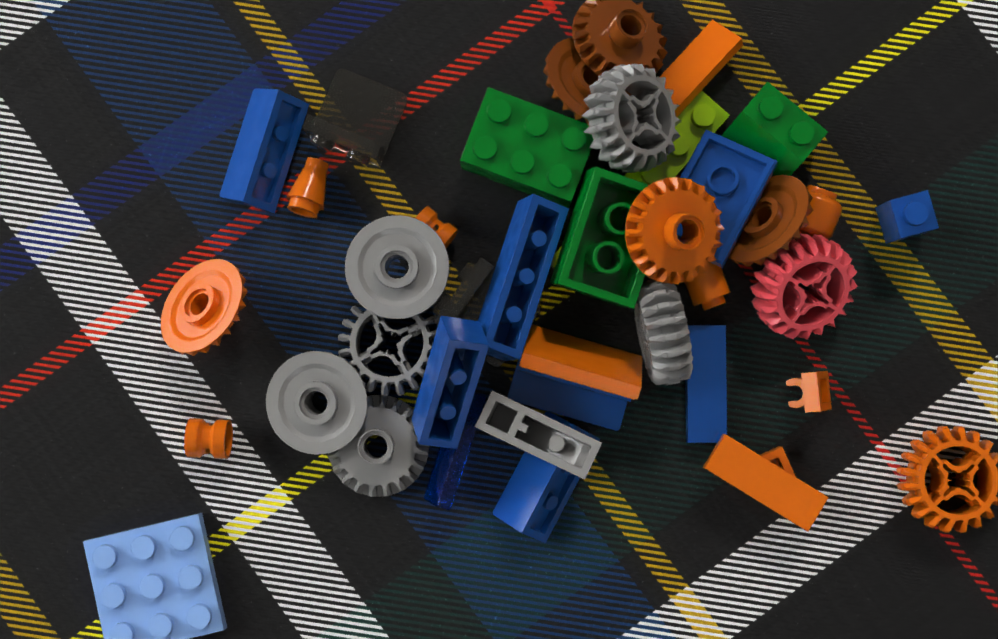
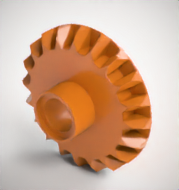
[625,177,725,284]
[161,259,248,356]

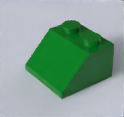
[721,81,828,176]

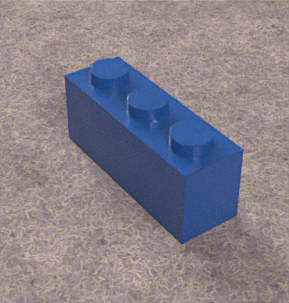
[411,316,489,449]

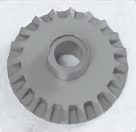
[345,215,449,319]
[266,351,369,455]
[328,395,429,497]

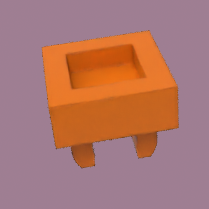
[786,371,832,413]

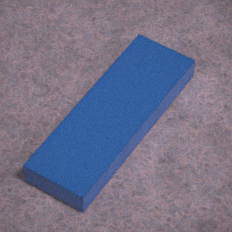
[685,325,727,443]

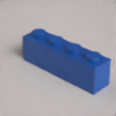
[478,194,569,361]

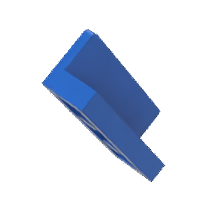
[219,88,309,214]
[508,356,631,431]
[493,411,600,543]

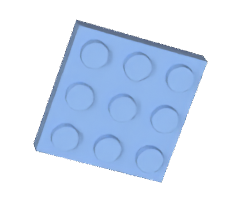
[83,513,227,639]

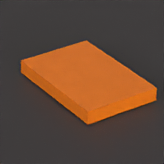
[519,325,642,400]

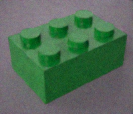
[460,87,593,208]
[550,167,648,309]

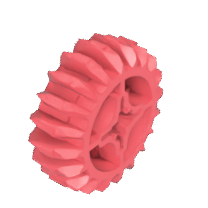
[750,233,858,340]

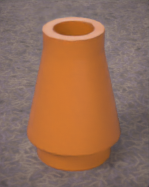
[286,157,329,218]

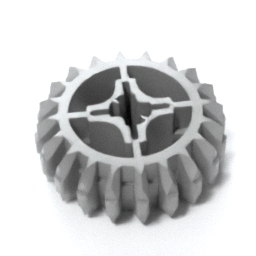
[582,63,682,173]
[634,279,693,385]
[338,306,439,396]

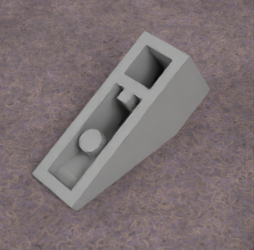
[475,391,602,480]

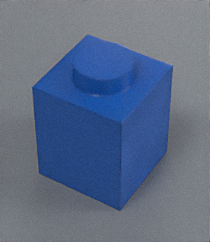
[875,190,939,244]

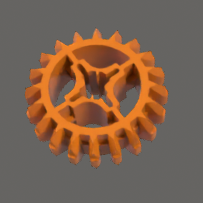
[896,426,998,533]

